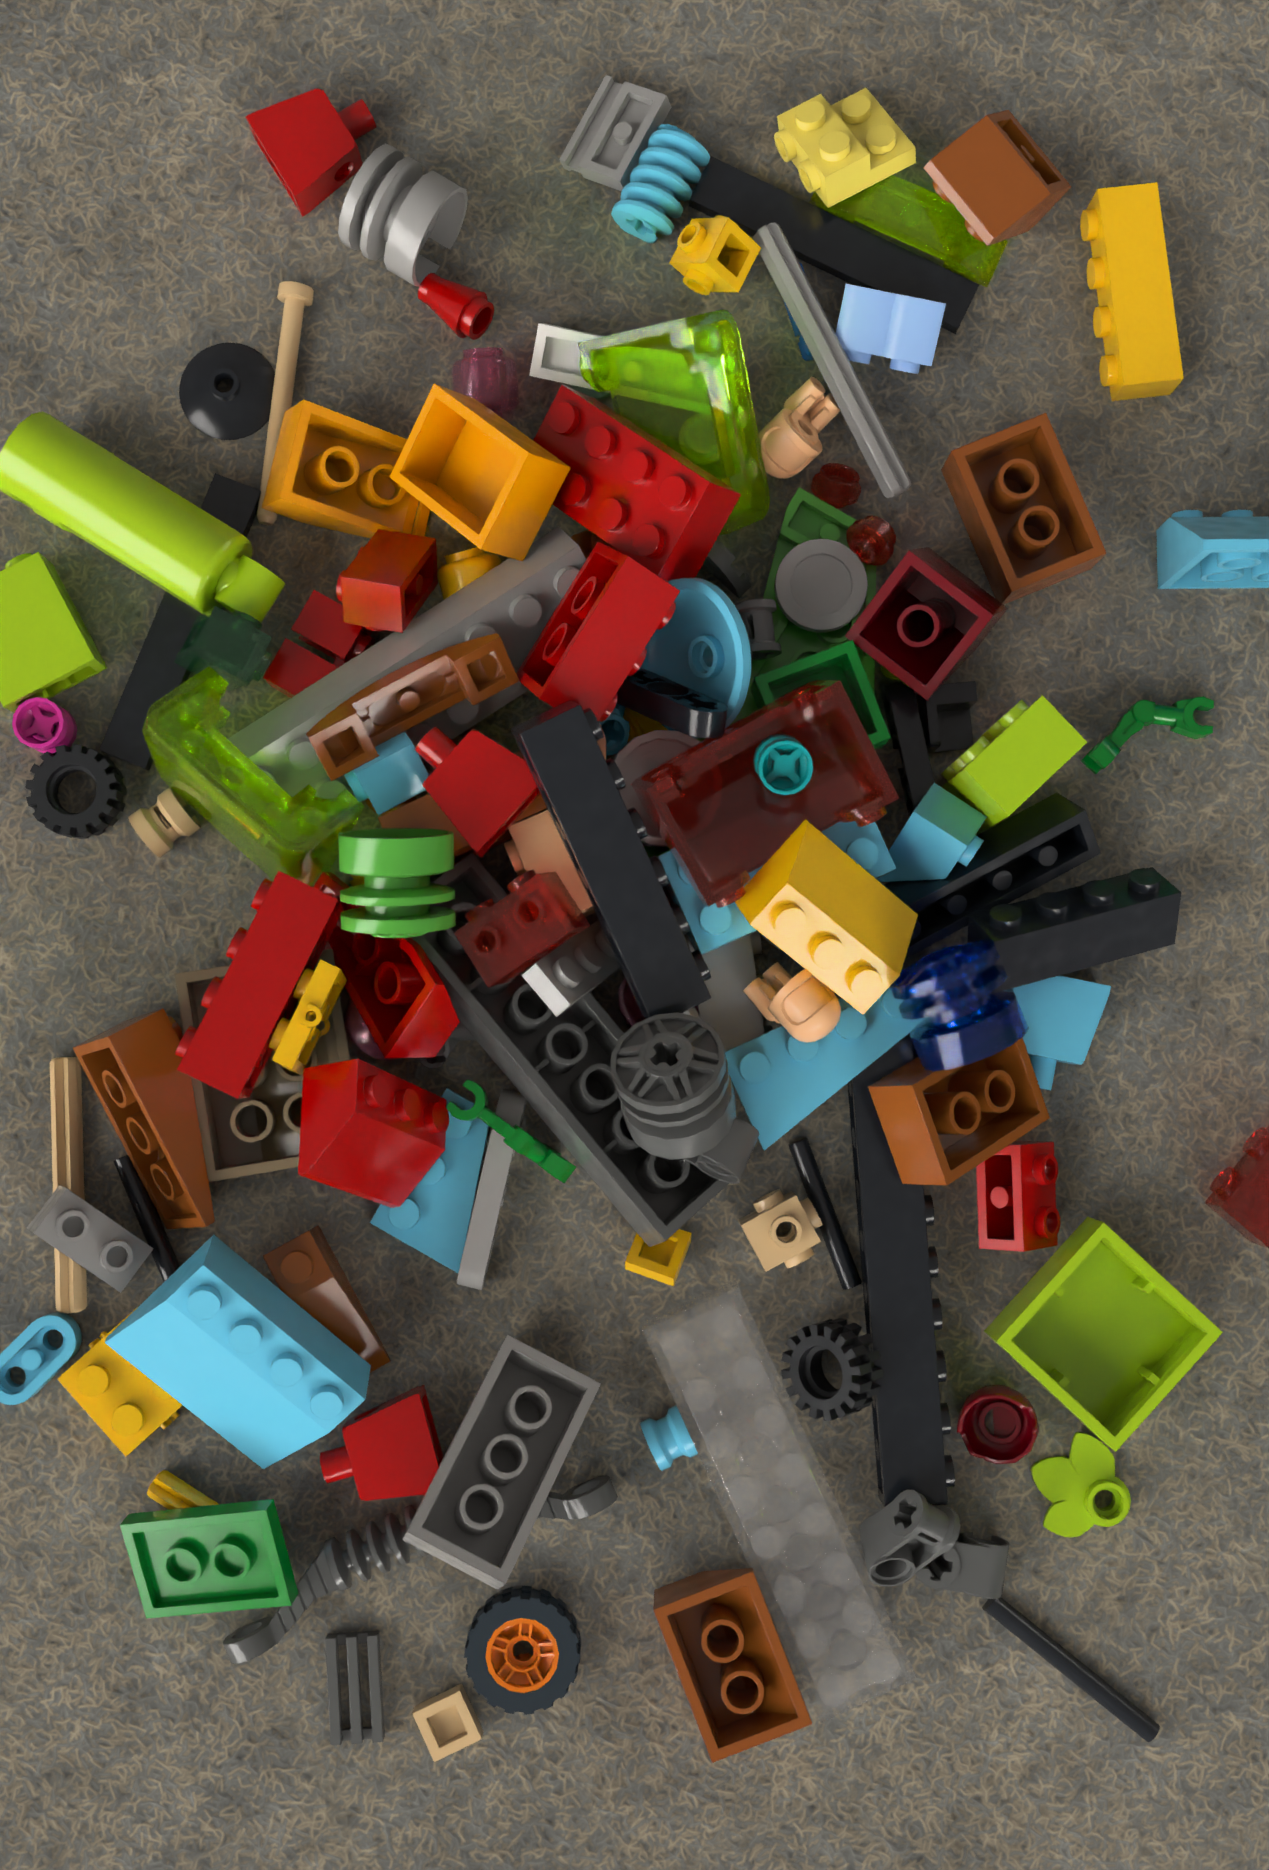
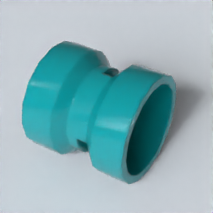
[753,733,813,795]

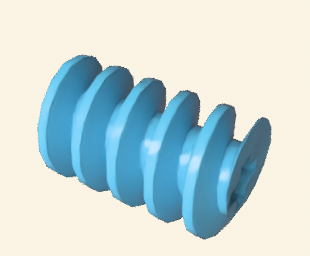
[611,124,710,243]

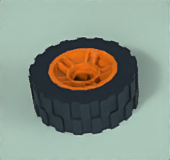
[464,1586,581,1715]

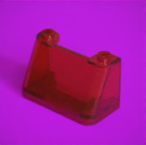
[631,680,899,908]

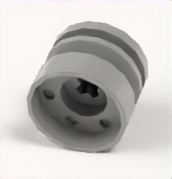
[338,143,468,287]

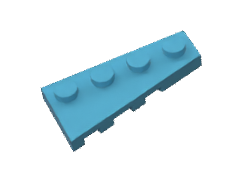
[725,967,932,1150]

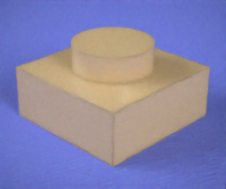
[412,1684,484,1762]

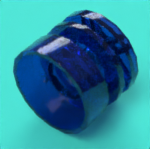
[890,940,1029,1071]

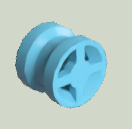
[640,1404,699,1471]

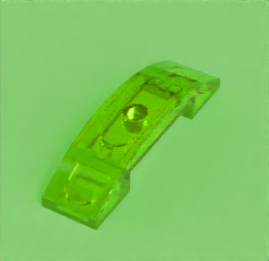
[809,175,1008,287]

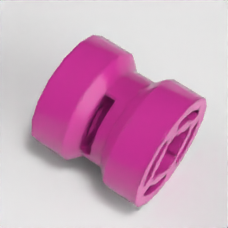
[12,697,77,754]

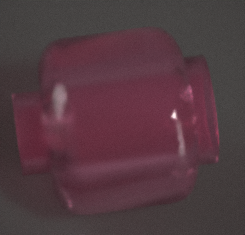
[451,347,519,418]

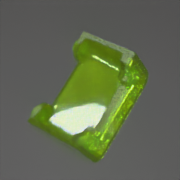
[578,309,770,535]
[142,666,365,887]

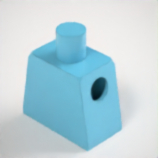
[1003,975,1111,1091]

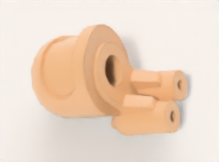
[753,377,840,479]
[743,962,841,1043]

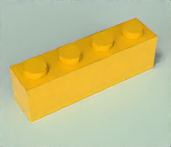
[1080,182,1184,401]

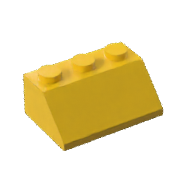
[733,819,918,1015]

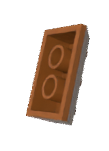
[653,1568,812,1763]

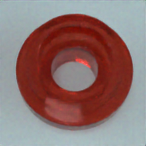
[811,463,861,508]
[846,515,896,566]

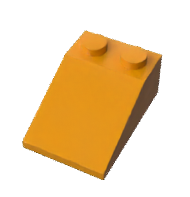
[261,399,430,539]

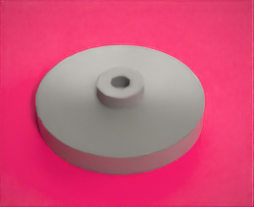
[774,539,868,633]

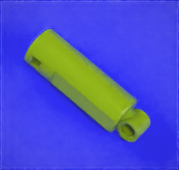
[0,411,286,628]

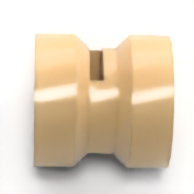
[128,787,202,858]

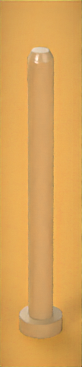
[257,281,314,526]

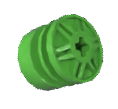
[338,828,455,938]

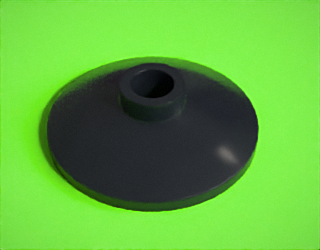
[179,343,275,440]

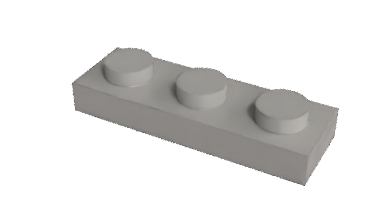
[522,920,621,1017]

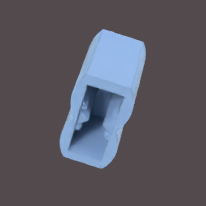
[835,284,946,374]

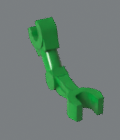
[1081,696,1214,774]
[446,1080,576,1183]

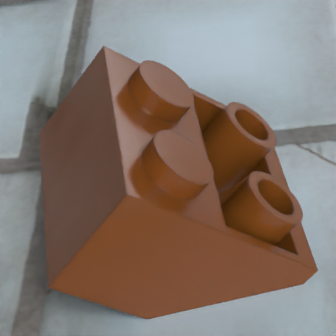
[924,110,1072,246]

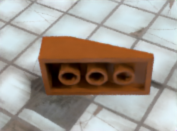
[73,1008,215,1229]

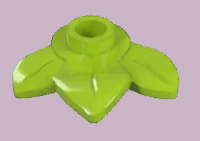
[1030,1432,1131,1537]

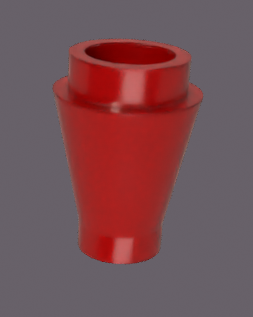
[418,273,494,340]

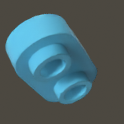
[0,1312,82,1405]

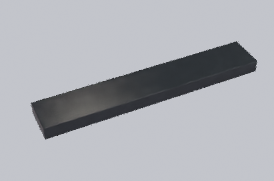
[689,156,979,334]
[99,473,261,771]

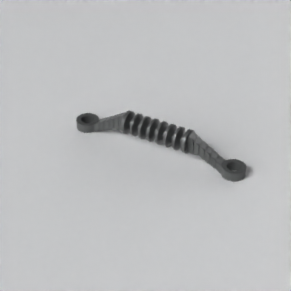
[223,1475,618,1664]

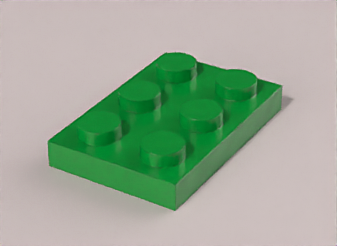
[120,1499,299,1619]

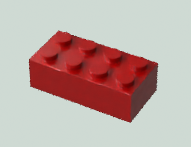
[533,385,742,581]
[175,870,344,1099]

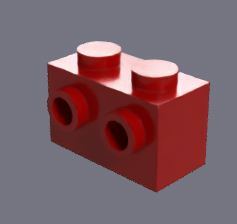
[336,529,438,633]
[976,1141,1060,1252]

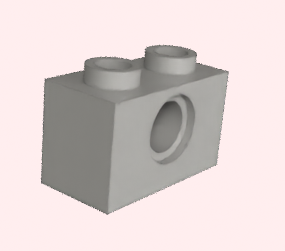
[27,1185,154,1293]

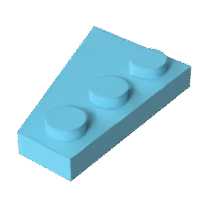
[370,1088,489,1273]

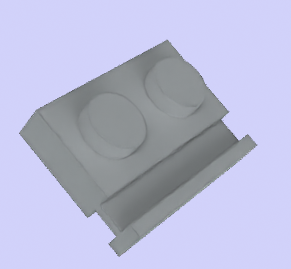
[559,75,672,191]

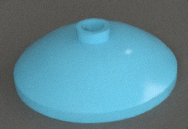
[640,578,752,739]

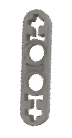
[457,1088,527,1290]

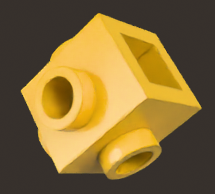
[669,215,761,295]

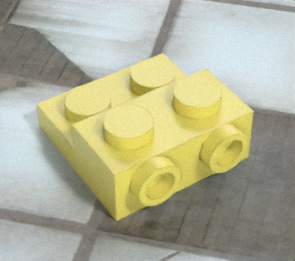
[774,88,916,208]

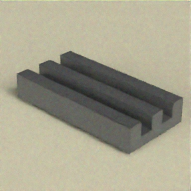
[325,1631,385,1745]

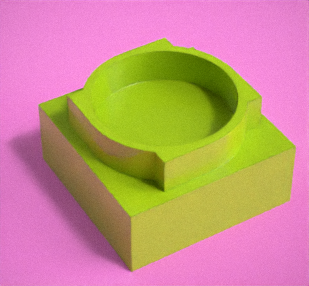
[984,1216,1223,1452]

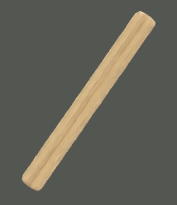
[50,1057,87,1313]

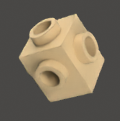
[738,1189,823,1272]

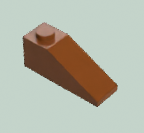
[263,1225,391,1373]

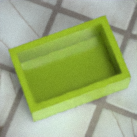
[941,695,1087,834]

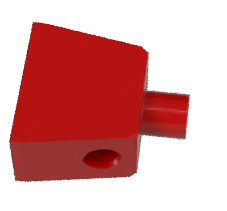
[246,88,377,217]
[415,727,540,858]
[320,1385,444,1501]

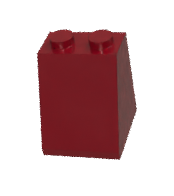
[845,547,1008,700]

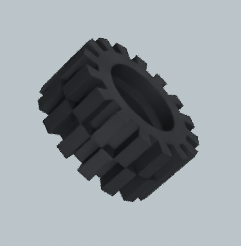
[781,1318,883,1421]

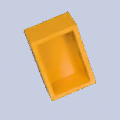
[390,383,571,562]

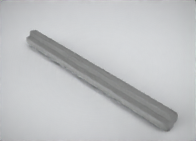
[753,222,911,499]

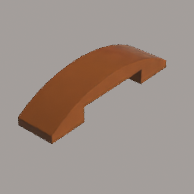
[306,633,519,781]

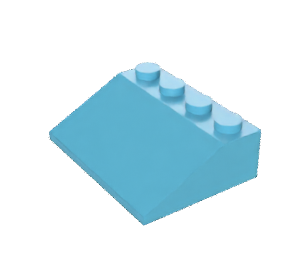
[1156,510,1269,589]
[104,1235,371,1469]

